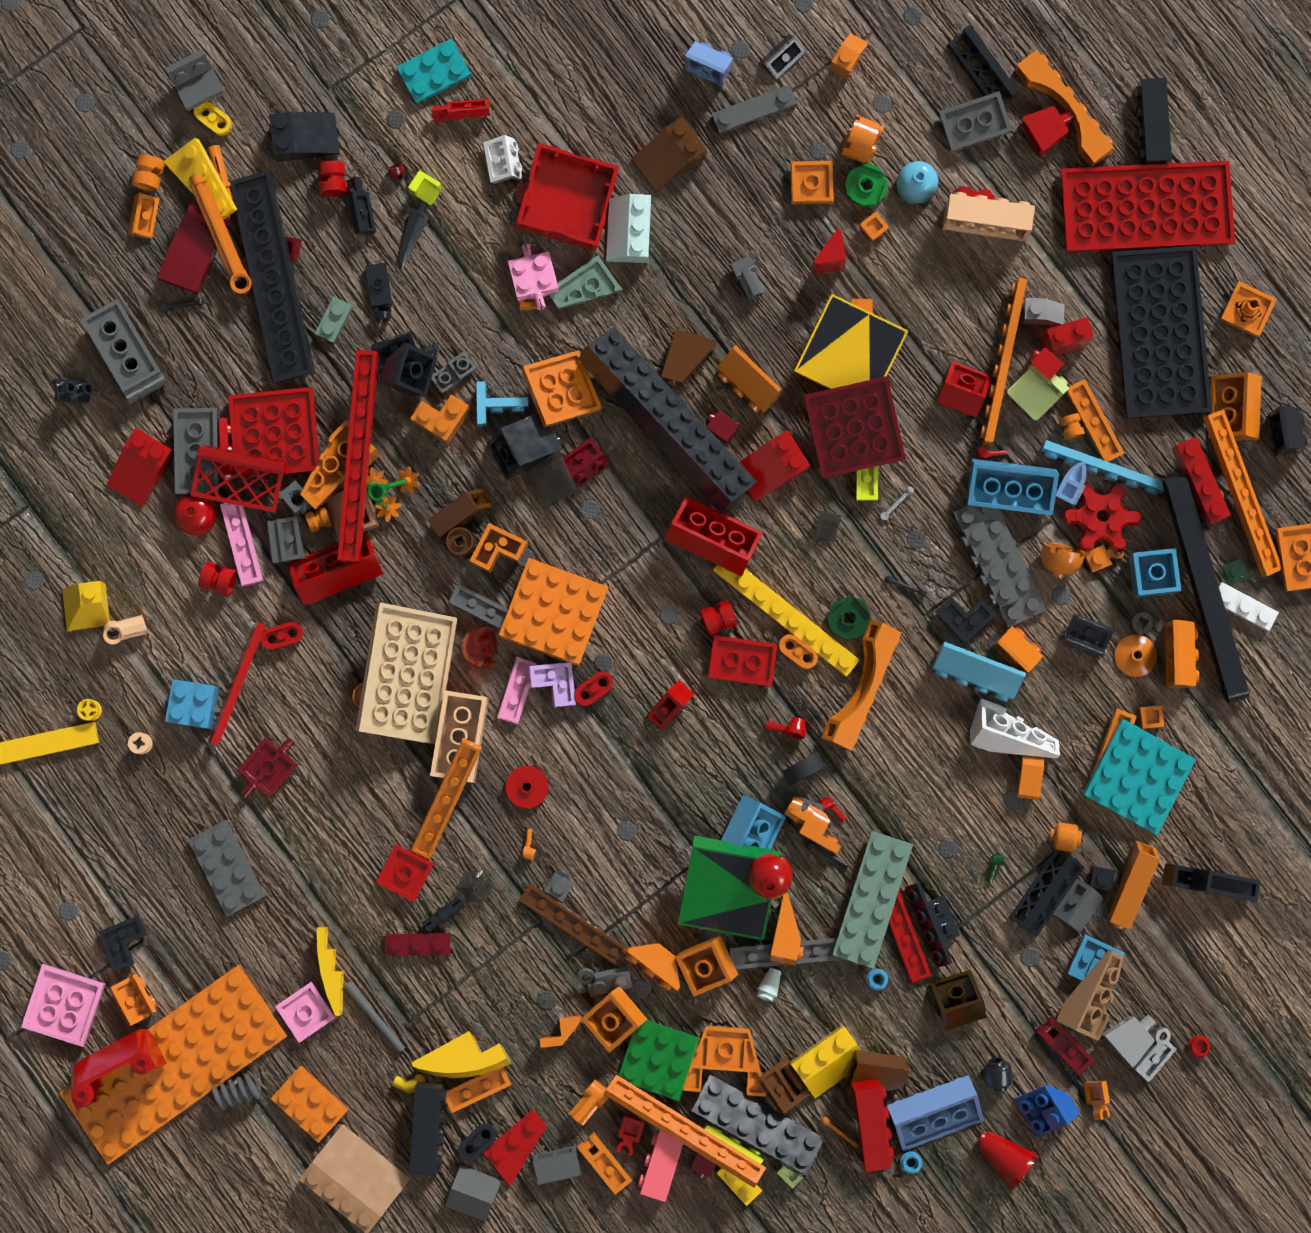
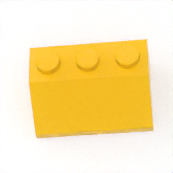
[790,1024,861,1099]

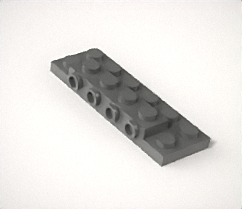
[952,505,1047,628]

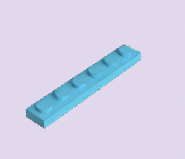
[1040,440,1164,495]

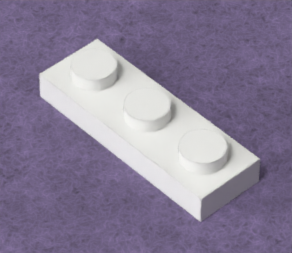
[1219,582,1279,632]

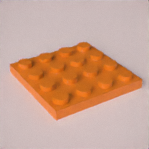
[499,558,608,666]

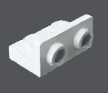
[483,135,522,184]

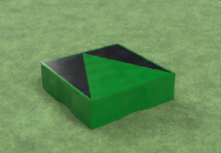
[678,835,780,940]

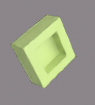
[777,1166,803,1189]

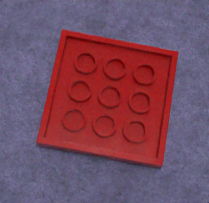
[228,387,320,480]

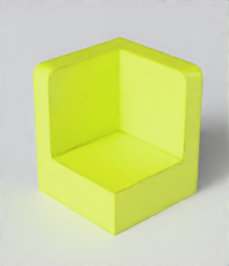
[408,170,442,206]

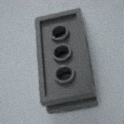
[80,299,167,404]

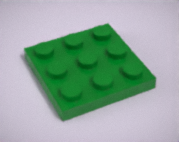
[619,1020,700,1101]

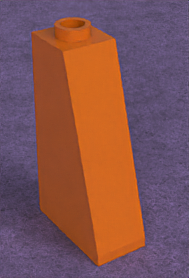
[1108,840,1160,930]

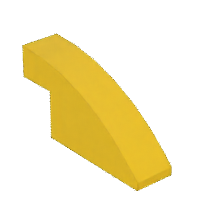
[412,1032,511,1078]

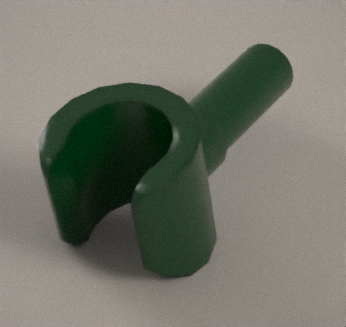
[987,854,1004,883]

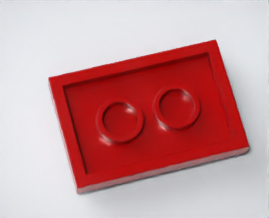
[708,635,778,687]

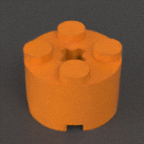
[841,115,883,164]

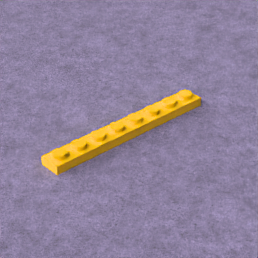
[713,565,860,677]

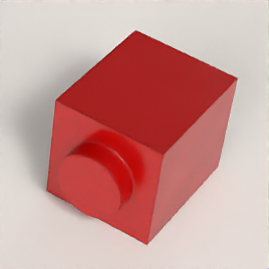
[1028,347,1064,383]

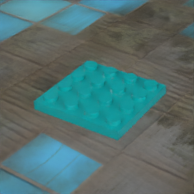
[1082,719,1196,836]

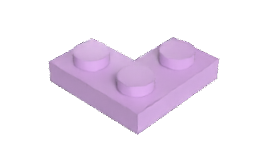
[528,663,576,708]

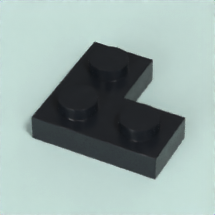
[935,597,996,644]
[98,915,148,972]

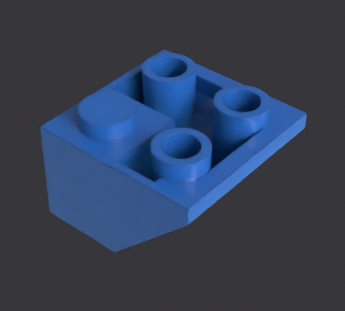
[1014,1085,1080,1137]

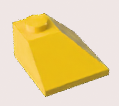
[62,581,110,631]

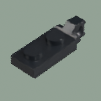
[347,176,376,235]

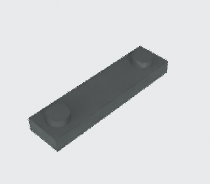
[712,84,797,135]

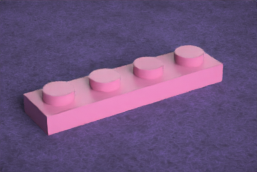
[220,499,263,587]

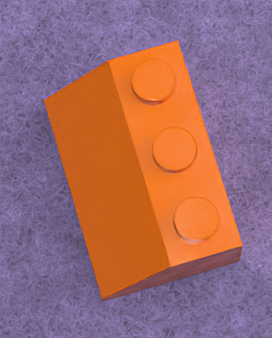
[717,345,781,415]
[1208,372,1262,441]
[1164,620,1199,688]

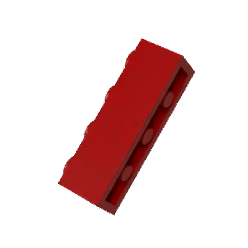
[1171,437,1231,527]
[852,1079,894,1172]

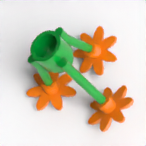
[367,467,420,522]

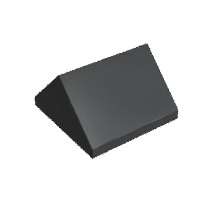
[445,1164,502,1222]

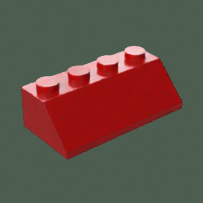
[288,532,383,606]

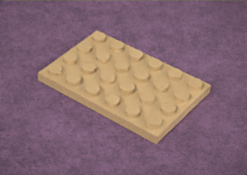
[356,602,457,744]

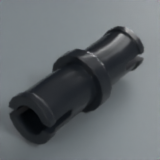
[422,896,465,933]

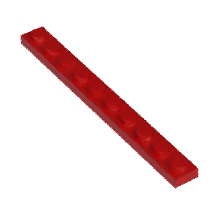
[337,350,379,563]

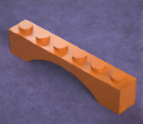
[1014,50,1114,167]
[821,620,902,751]

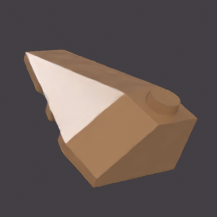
[1056,949,1124,1041]

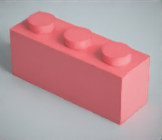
[638,1129,683,1202]

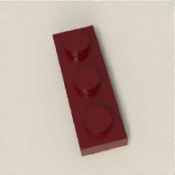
[385,933,451,956]

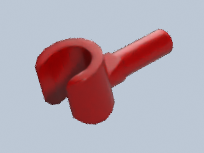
[975,446,1007,460]
[820,797,847,822]

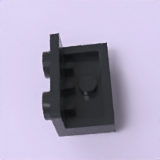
[1063,613,1114,657]

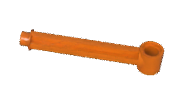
[189,173,252,294]

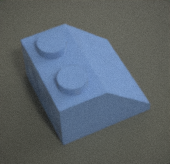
[685,41,734,87]

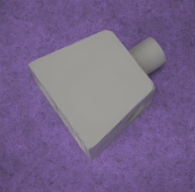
[1102,1015,1157,1068]

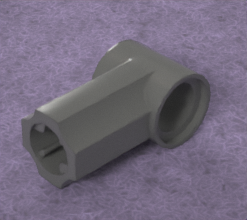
[730,255,765,301]

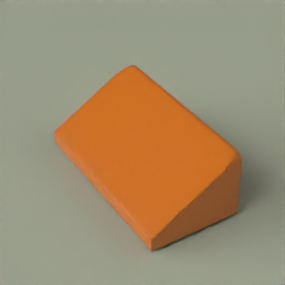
[128,193,160,239]

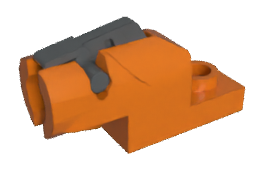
[784,796,841,854]

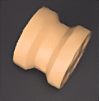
[128,733,153,754]

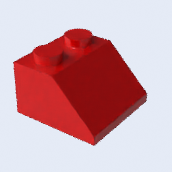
[937,361,991,418]

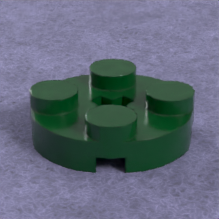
[827,597,870,640]

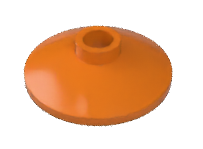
[1114,635,1157,677]

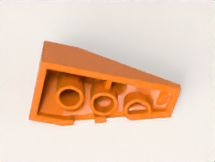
[300,420,380,510]

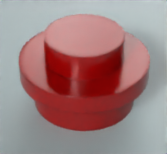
[1188,1035,1210,1058]

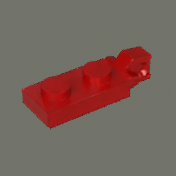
[432,98,490,122]
[218,418,233,479]

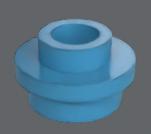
[866,968,888,990]
[900,1151,922,1174]

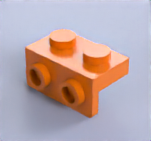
[109,973,156,1027]

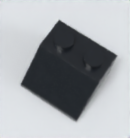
[379,343,437,397]
[1269,406,1307,455]

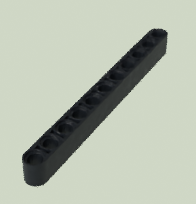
[1162,473,1250,704]

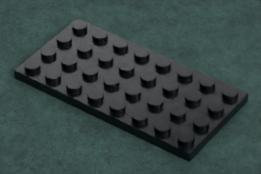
[1111,246,1212,419]

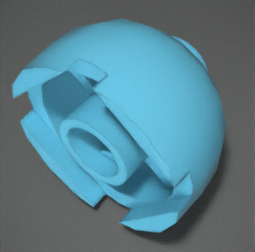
[896,161,939,204]

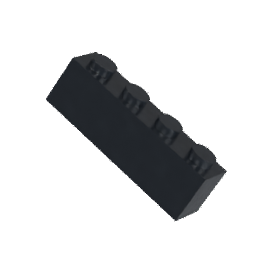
[1134,78,1172,165]
[409,1081,447,1175]

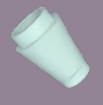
[757,968,781,1002]

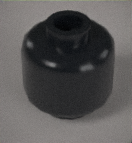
[983,1057,1013,1092]

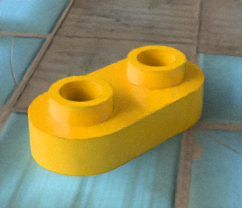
[194,101,232,136]

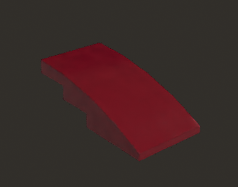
[157,202,231,294]

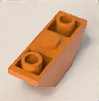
[622,943,680,992]

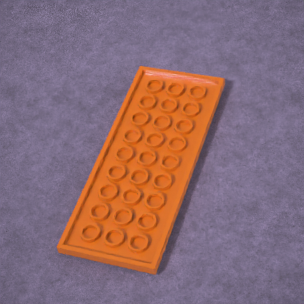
[59,965,289,1165]

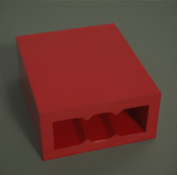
[1039,317,1094,357]

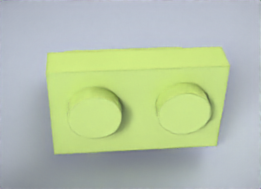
[1007,369,1069,421]

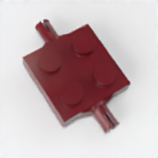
[238,737,299,799]

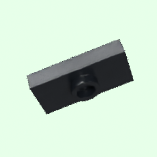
[365,262,393,308]

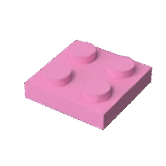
[275,981,336,1043]

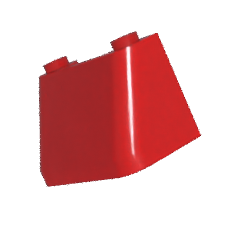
[71,1029,167,1110]

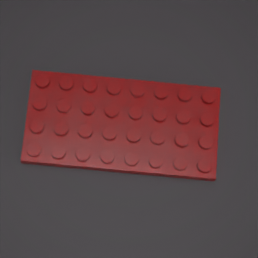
[1060,161,1235,253]

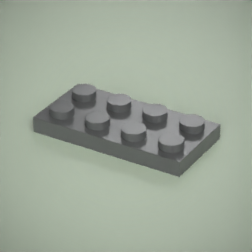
[173,408,219,494]
[188,820,266,917]

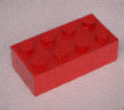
[665,496,763,577]

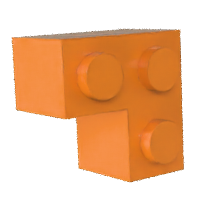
[410,394,471,445]
[470,523,528,573]

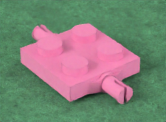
[508,244,559,310]

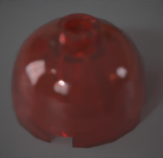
[459,627,498,669]

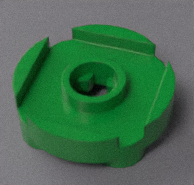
[845,164,888,207]

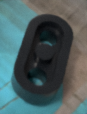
[458,1123,497,1161]

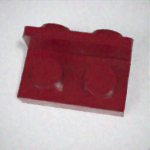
[556,438,609,488]

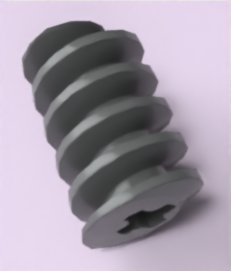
[212,1072,261,1111]

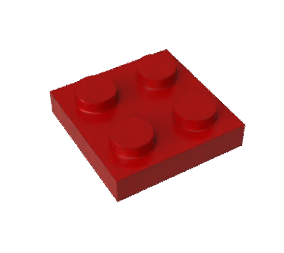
[376,844,435,902]

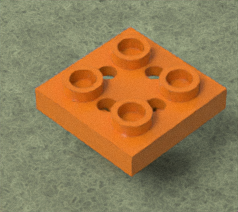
[1220,281,1277,338]

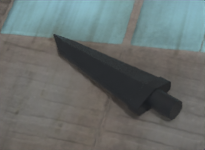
[399,200,430,271]

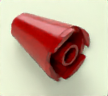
[976,1131,1039,1191]

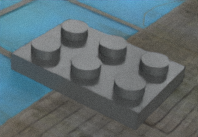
[939,92,1012,152]

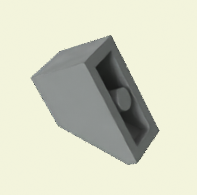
[1021,298,1064,326]

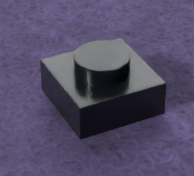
[1089,866,1115,891]

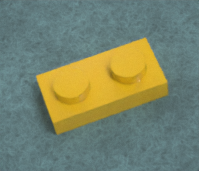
[717,1168,762,1206]

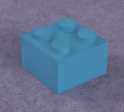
[1128,548,1181,598]
[165,679,220,730]

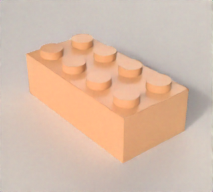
[942,192,1035,241]
[430,690,489,783]

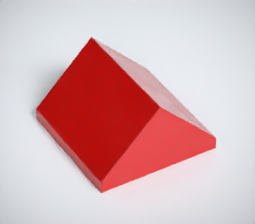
[811,228,846,275]

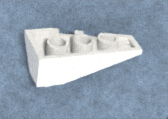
[970,699,1060,758]

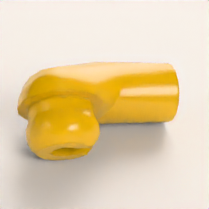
[392,1074,426,1094]

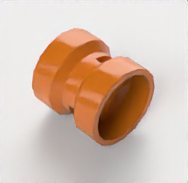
[1059,413,1085,440]
[305,506,333,533]

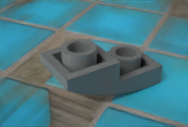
[431,351,477,396]

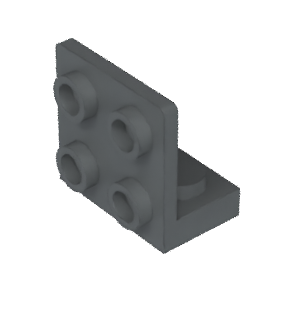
[165,49,224,111]

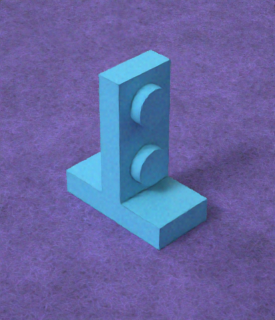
[477,382,529,427]

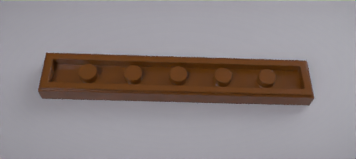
[519,883,632,968]

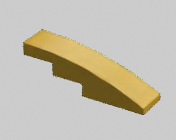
[317,927,344,1016]

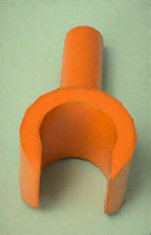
[523,829,536,860]

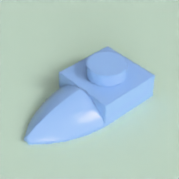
[1056,461,1086,505]

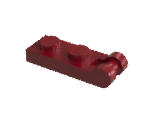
[1036,1016,1095,1076]

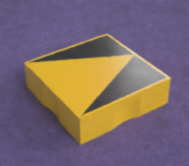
[794,294,908,389]

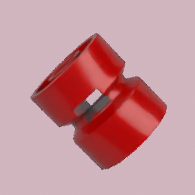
[318,161,347,197]
[198,561,237,597]
[700,600,738,636]

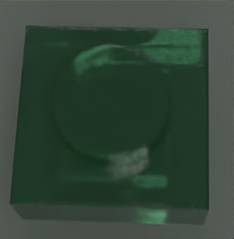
[1221,558,1250,586]

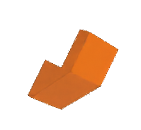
[1018,755,1044,800]
[540,1015,582,1048]

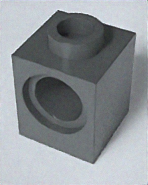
[279,480,313,516]

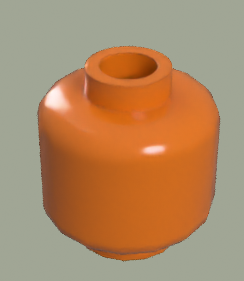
[1049,822,1082,852]

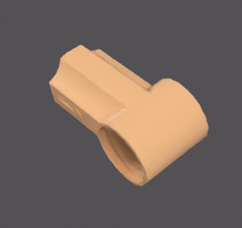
[103,615,147,644]

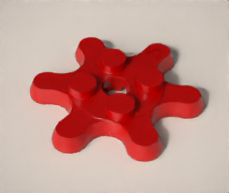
[1062,483,1142,553]

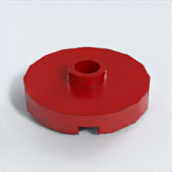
[506,766,548,808]

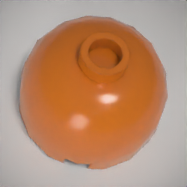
[1041,542,1085,578]

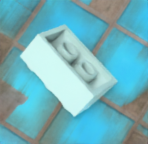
[606,194,651,263]

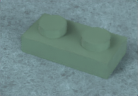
[315,296,353,344]

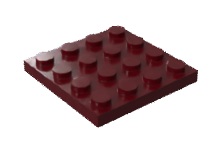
[804,376,906,479]

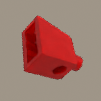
[1020,106,1074,157]

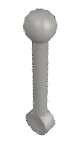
[880,486,914,521]

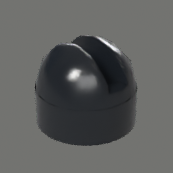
[374,307,391,323]

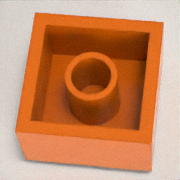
[675,935,738,996]
[581,986,648,1053]

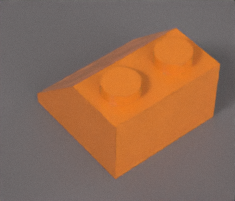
[992,626,1043,674]

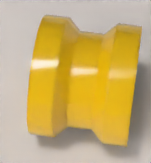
[77,699,102,721]

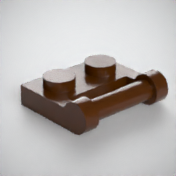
[757,1056,811,1115]

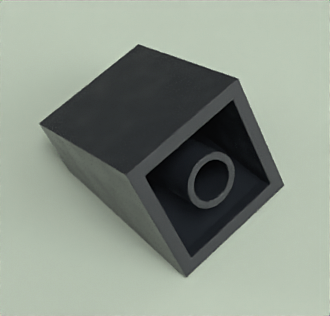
[488,413,563,480]

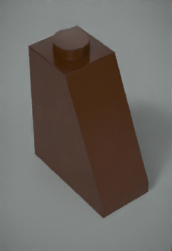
[661,329,717,388]
[428,488,495,538]
[844,1050,910,1099]

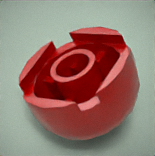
[173,494,218,536]
[749,853,793,899]

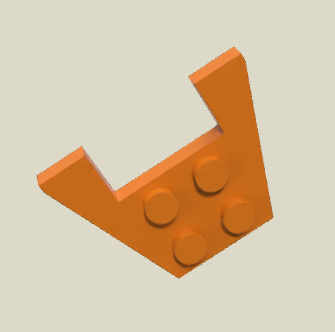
[683,1025,766,1097]

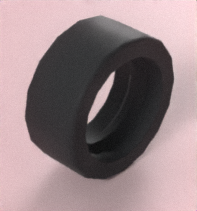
[782,752,825,786]

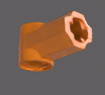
[569,1079,609,1125]

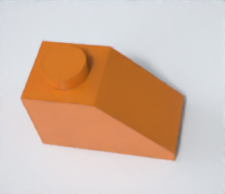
[830,33,869,79]

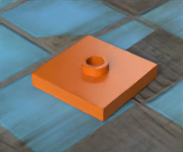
[790,161,834,205]

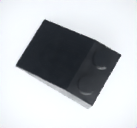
[269,112,340,162]

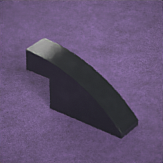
[1162,863,1261,902]

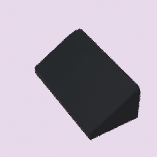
[759,35,806,80]

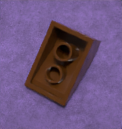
[631,116,707,192]

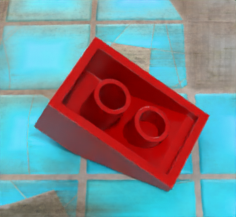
[106,428,174,507]
[739,430,810,503]

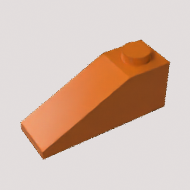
[770,893,804,966]

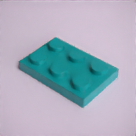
[396,38,471,105]

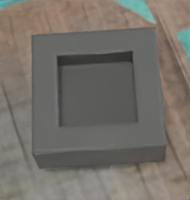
[544,872,574,902]

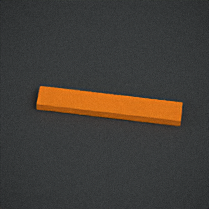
[411,738,482,860]

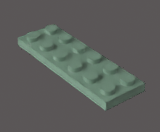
[832,831,913,969]

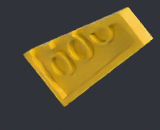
[164,138,237,220]

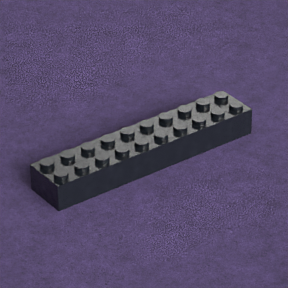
[578,327,757,514]

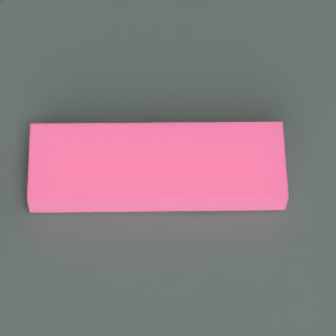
[497,657,537,725]

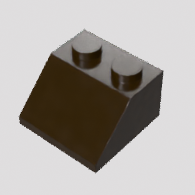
[929,970,987,1030]

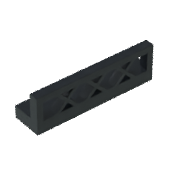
[947,25,1019,105]
[1009,850,1085,937]

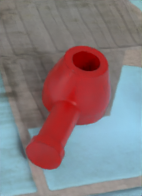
[766,717,806,739]

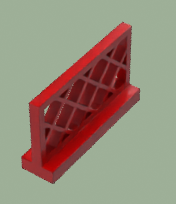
[190,444,286,513]

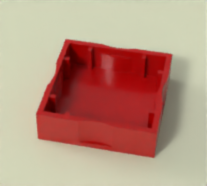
[514,142,619,251]

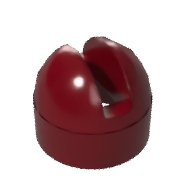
[387,163,405,181]

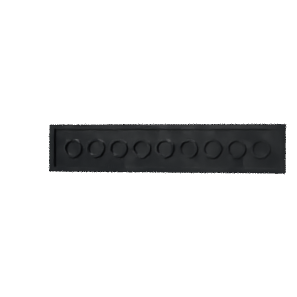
[230,170,316,384]

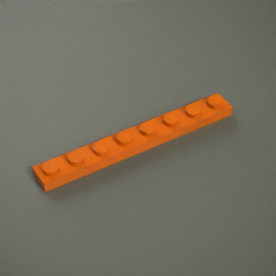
[980,278,1027,446]
[1203,409,1282,577]
[604,1075,766,1188]

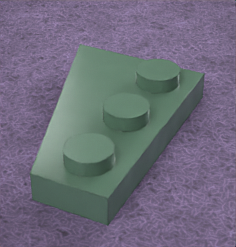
[548,256,622,310]

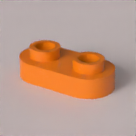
[779,634,818,669]

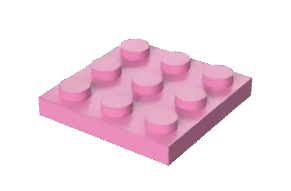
[21,964,105,1047]

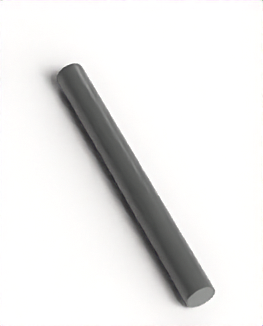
[344,982,405,1053]

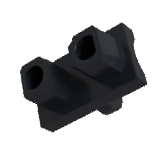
[52,379,93,403]

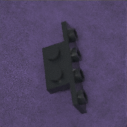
[370,331,440,377]
[905,882,960,968]

